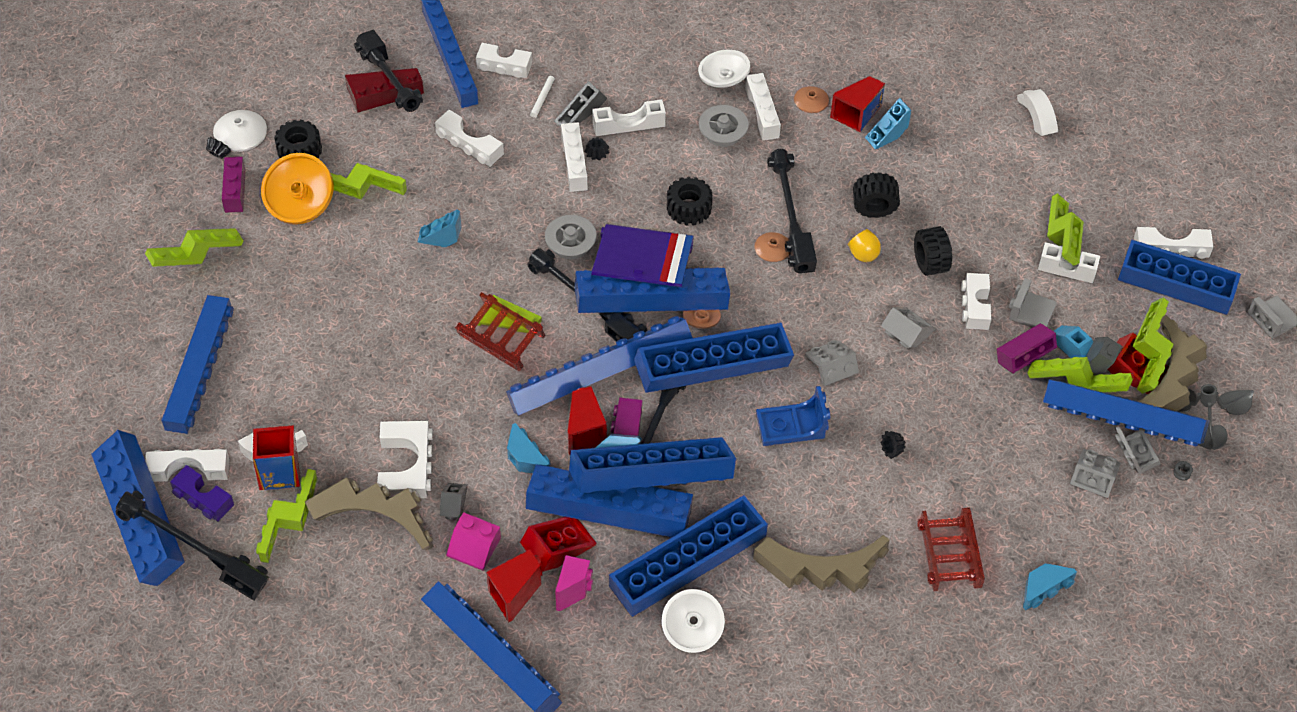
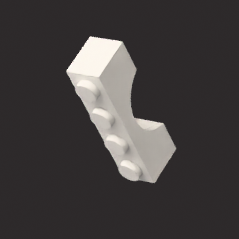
[745,73,781,141]
[592,99,666,136]
[435,110,504,167]
[561,122,588,192]
[1134,227,1213,259]
[145,449,229,482]

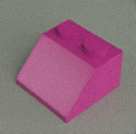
[446,512,501,571]
[555,555,593,611]

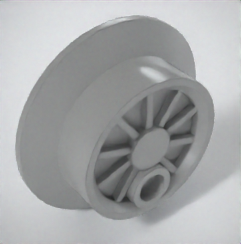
[699,105,748,147]
[545,215,597,259]

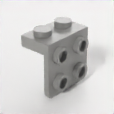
[1009,278,1056,327]
[806,340,859,386]
[1115,426,1161,474]

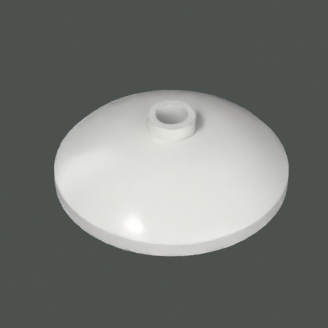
[698,50,750,88]
[213,110,267,152]
[662,589,725,653]

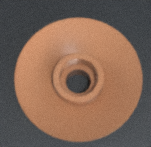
[794,86,829,113]
[755,232,790,262]
[683,309,721,329]

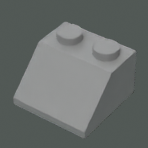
[881,307,936,348]

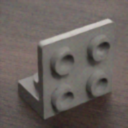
[1248,296,1297,339]
[1070,449,1121,498]

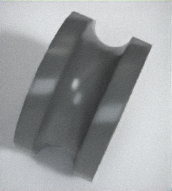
[1173,461,1193,481]

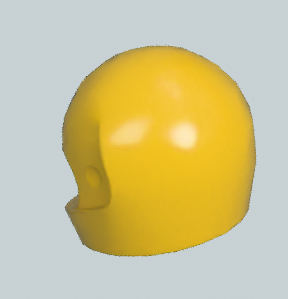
[848,229,881,262]

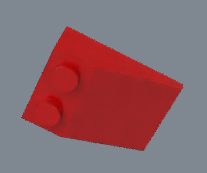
[1107,332,1169,394]
[520,517,597,572]

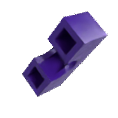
[170,465,234,522]

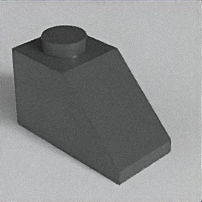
[1086,337,1122,376]
[440,483,468,520]

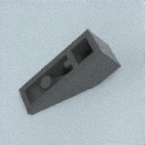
[554,81,607,127]

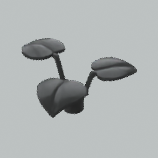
[1177,384,1254,450]

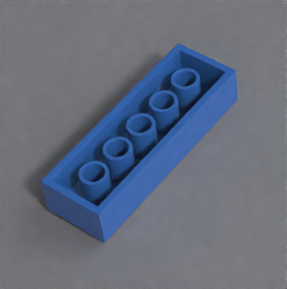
[1118,240,1241,315]

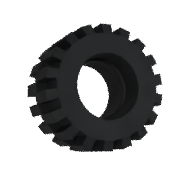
[274,119,322,159]
[853,172,900,218]
[667,177,713,226]
[914,226,953,276]

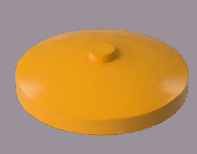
[261,153,334,225]

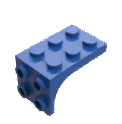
[756,386,830,446]

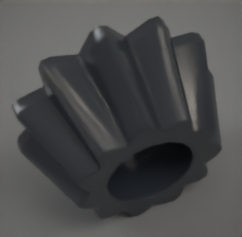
[206,137,231,159]
[584,137,610,161]
[880,431,906,459]

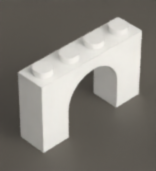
[377,421,433,498]

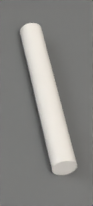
[530,76,555,117]

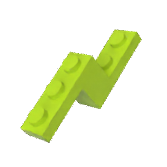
[331,163,407,200]
[1047,193,1084,266]
[145,228,244,267]
[1132,297,1174,394]
[1027,357,1133,393]
[256,469,318,563]

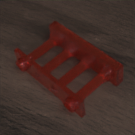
[455,292,546,371]
[917,507,985,591]

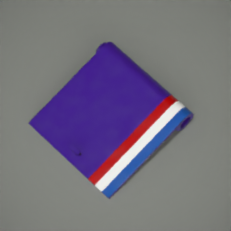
[591,224,694,287]

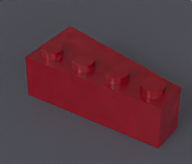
[345,68,424,113]

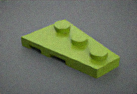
[473,295,542,334]

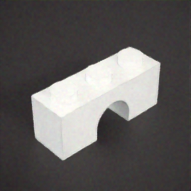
[476,43,532,78]
[1038,242,1100,283]
[961,273,991,330]

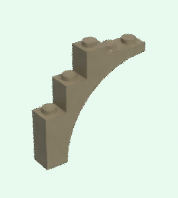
[1138,315,1207,412]
[305,477,434,550]
[753,535,889,593]

